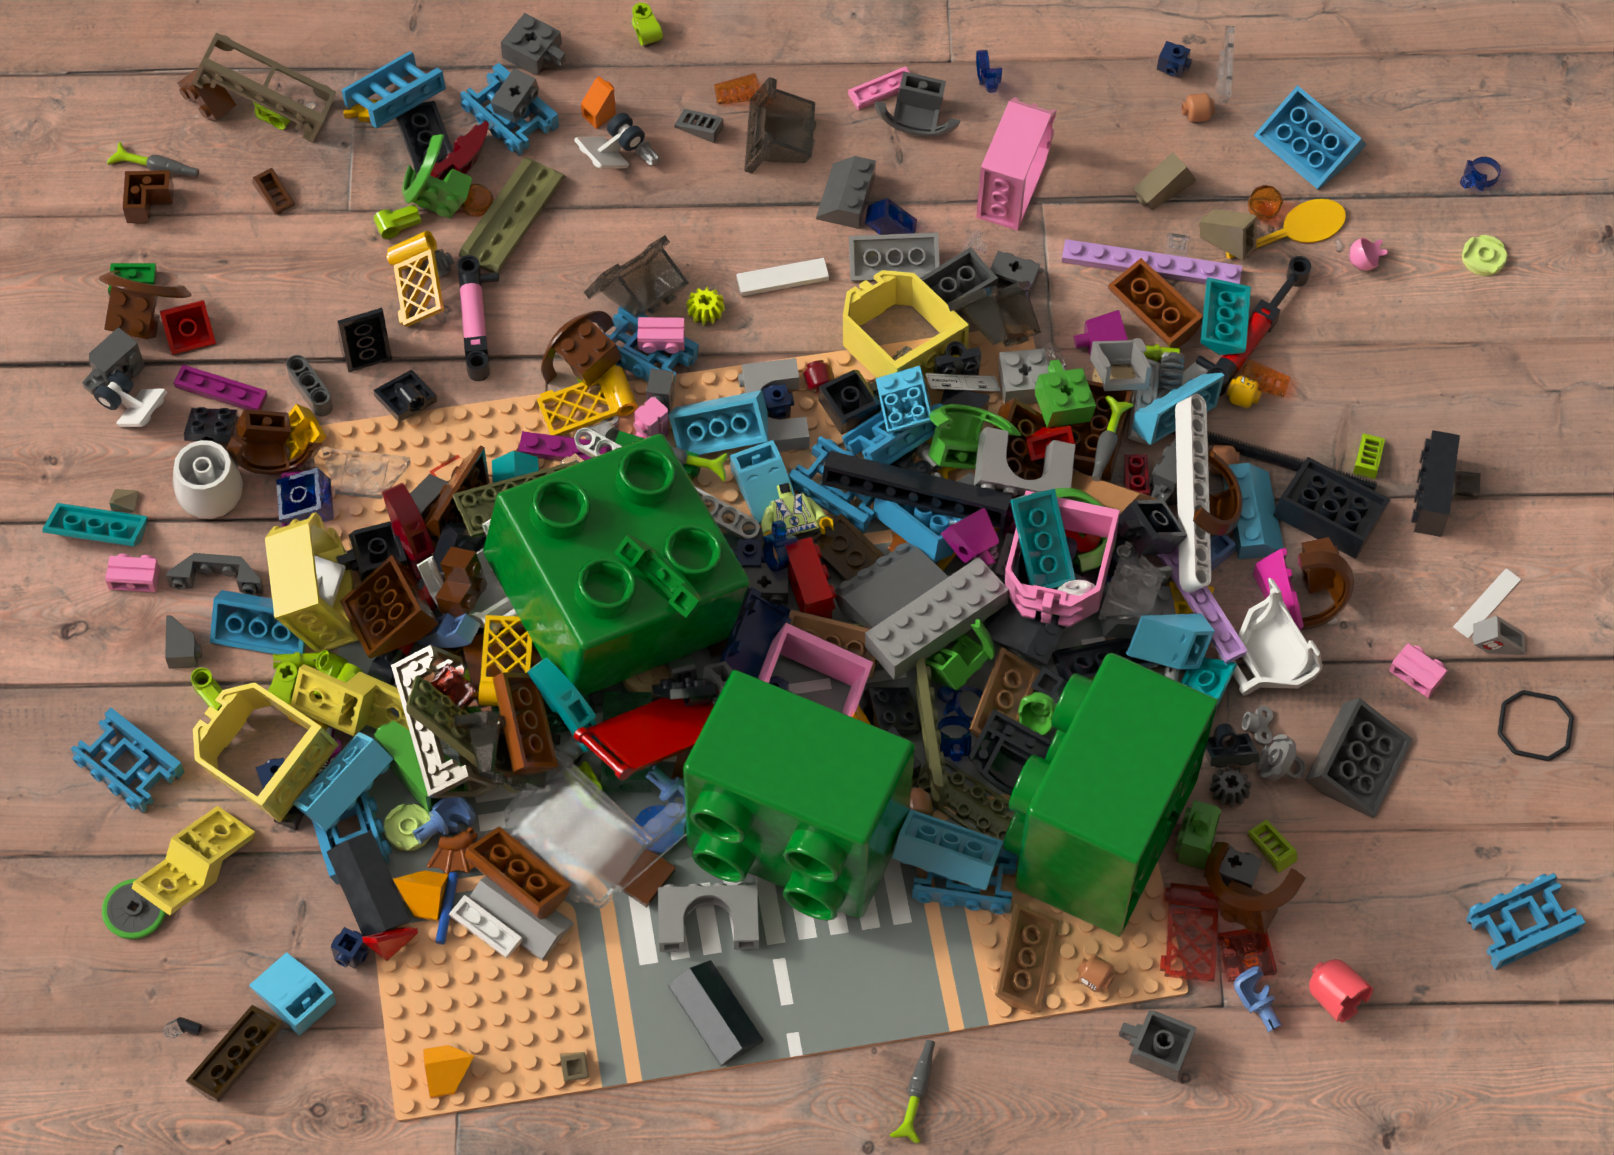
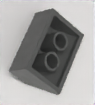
[816,156,876,229]

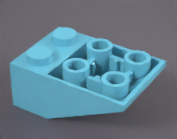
[875,366,932,434]
[730,440,795,524]
[1126,613,1215,669]
[249,952,336,1036]

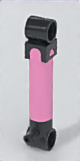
[457,255,500,381]

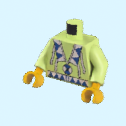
[761,483,834,547]

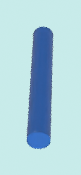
[435,872,459,945]

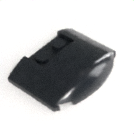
[968,709,1052,796]

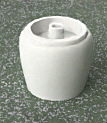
[173,440,243,519]

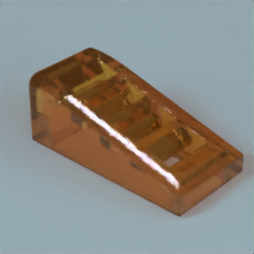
[714,73,762,105]
[1240,359,1290,397]

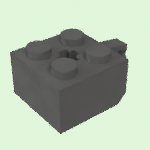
[500,13,566,74]
[82,327,145,395]
[1150,438,1178,506]
[1119,1011,1197,1082]

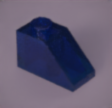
[865,198,917,235]

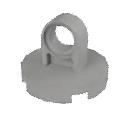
[1257,734,1305,782]

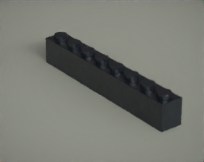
[821,451,1012,529]

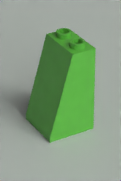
[374,720,468,813]

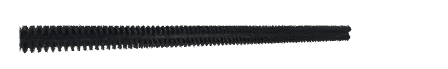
[1171,431,1378,491]

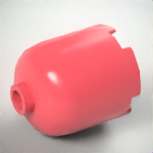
[1309,959,1373,1023]

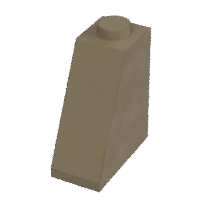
[1133,152,1197,210]
[1199,209,1257,261]

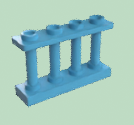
[342,51,446,129]

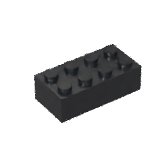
[1411,430,1460,537]

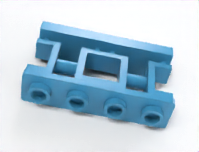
[460,63,559,156]
[603,303,699,382]
[842,403,944,465]
[788,436,875,534]
[71,707,185,813]
[312,788,392,885]
[912,847,1018,914]
[1466,873,1586,970]

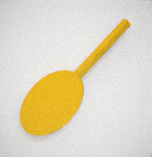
[1225,199,1346,259]

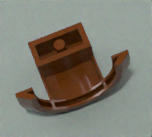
[99,270,192,340]
[541,311,622,388]
[227,409,322,475]
[1177,449,1243,537]
[1298,537,1354,631]
[1205,842,1306,934]

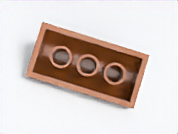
[1108,258,1203,348]
[493,672,558,776]
[465,826,571,920]

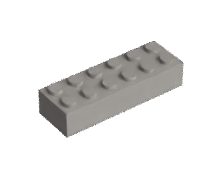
[865,557,1009,680]

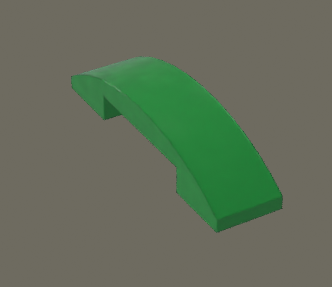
[614,534,701,618]

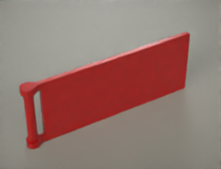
[574,697,714,781]

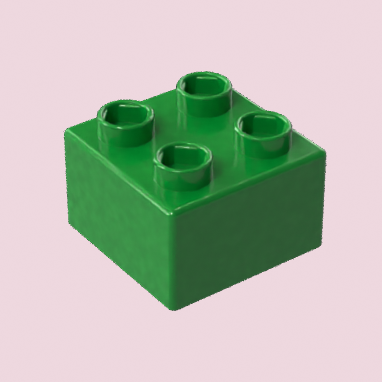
[483,434,750,697]
[1003,653,1218,937]
[683,670,915,921]

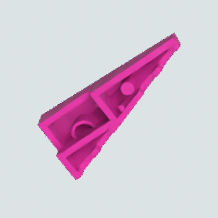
[1253,548,1304,632]

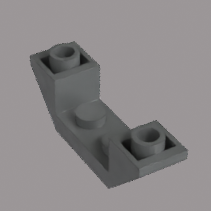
[166,553,264,595]

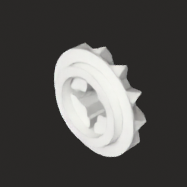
[1058,580,1096,596]

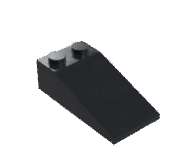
[337,308,392,372]

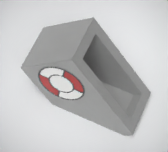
[1472,616,1525,655]

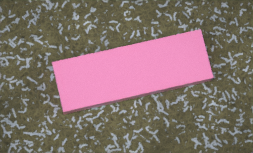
[848,66,910,110]

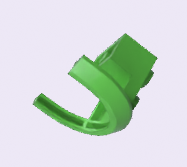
[402,134,472,218]
[928,404,1021,470]
[1055,488,1117,572]
[925,619,995,690]

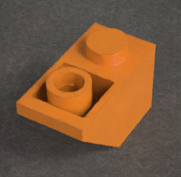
[581,76,616,129]

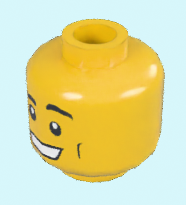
[1226,376,1262,409]

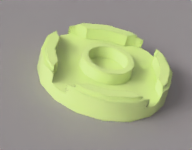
[1462,235,1508,276]
[384,804,431,851]

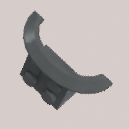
[875,71,961,136]

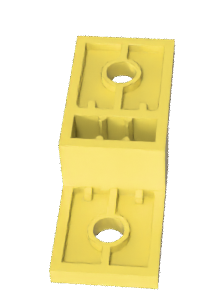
[290,664,409,736]
[132,806,255,915]

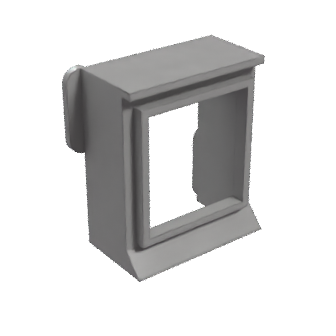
[1090,338,1151,391]

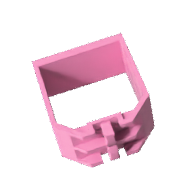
[976,97,1057,231]
[1005,491,1120,627]
[758,623,873,717]

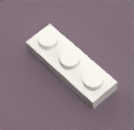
[449,895,523,959]

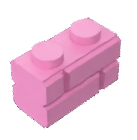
[638,317,685,353]
[633,397,669,438]
[106,554,160,592]
[1389,643,1448,698]

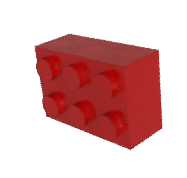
[784,537,836,619]

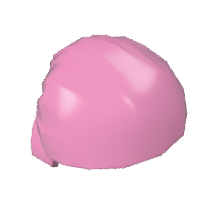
[1349,237,1389,271]

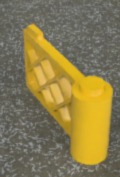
[386,231,444,327]
[537,365,638,436]
[479,615,532,706]

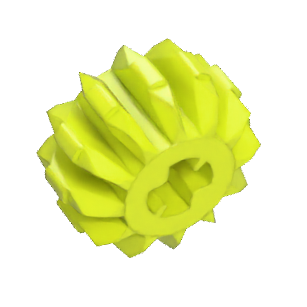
[686,286,725,325]

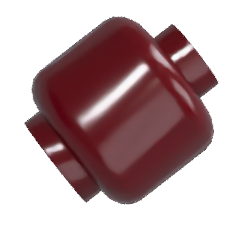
[803,360,835,396]

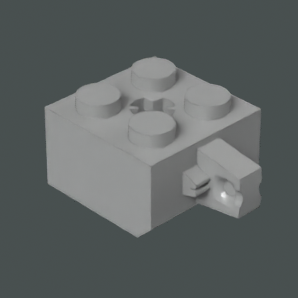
[998,348,1065,404]

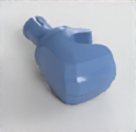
[646,766,686,824]
[412,797,476,844]
[1234,966,1282,1032]

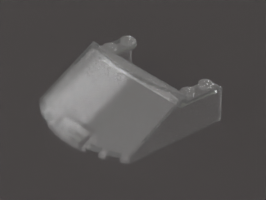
[504,735,687,908]

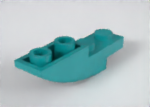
[527,658,600,752]

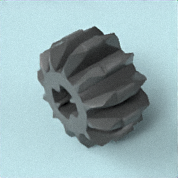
[1158,352,1185,391]
[1209,765,1251,808]

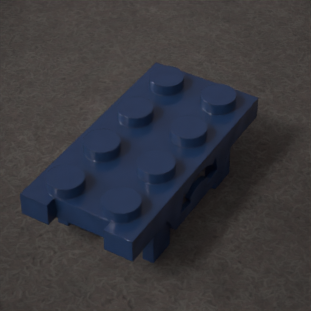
[720,587,792,679]

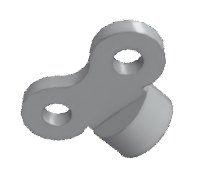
[584,415,620,442]
[1242,705,1273,745]

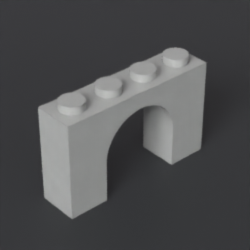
[738,358,810,452]
[974,427,1075,497]
[658,882,759,952]

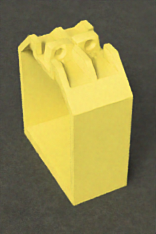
[843,270,969,380]
[265,512,359,653]
[193,682,339,822]

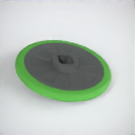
[102,879,166,939]

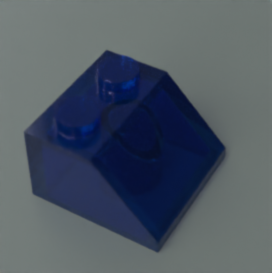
[276,467,334,524]

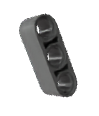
[286,355,333,416]

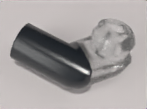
[163,1017,202,1038]

